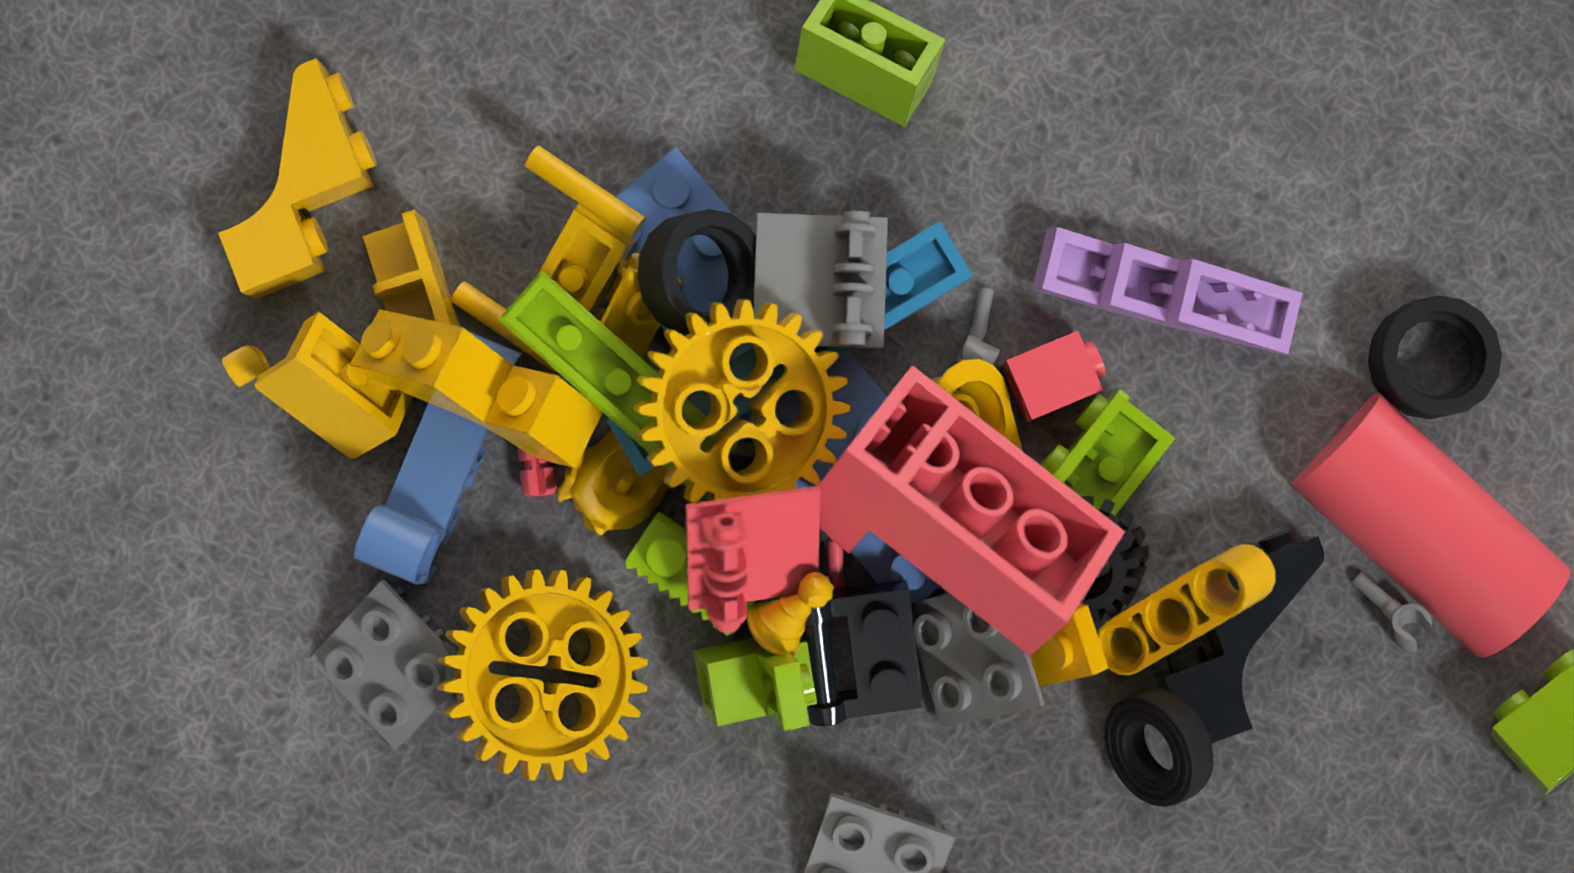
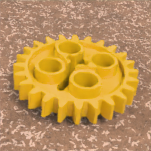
[633,299,851,504]
[437,569,648,781]

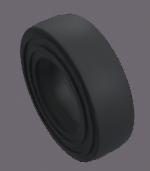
[1104,687,1214,807]

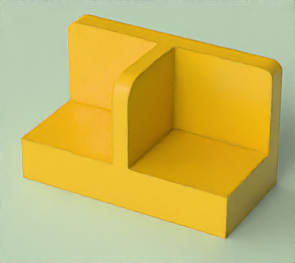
[363,210,460,327]
[254,311,414,459]

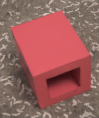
[1001,331,1106,423]

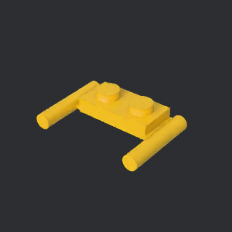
[451,145,646,372]

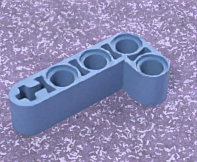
[354,332,524,584]

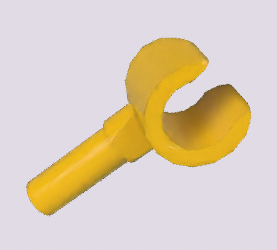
[222,345,271,387]

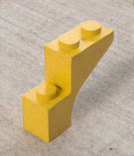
[218,58,377,299]
[350,309,603,468]

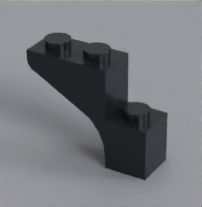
[1154,529,1324,743]

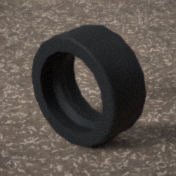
[637,209,756,335]
[1368,295,1502,419]

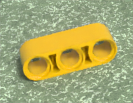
[1097,544,1275,676]

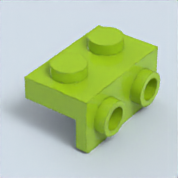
[1041,389,1176,516]

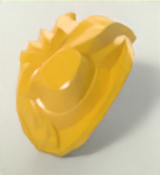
[557,430,669,536]

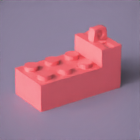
[818,365,1125,656]

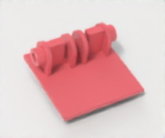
[686,486,821,633]

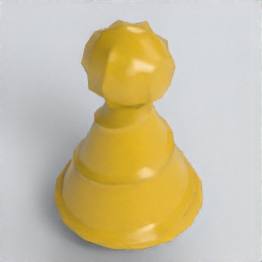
[747,572,834,656]

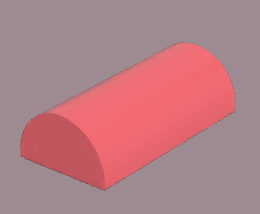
[1290,392,1571,658]

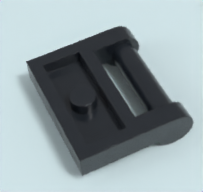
[803,580,924,727]

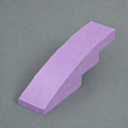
[1032,227,1303,354]

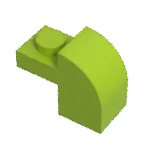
[693,638,817,731]

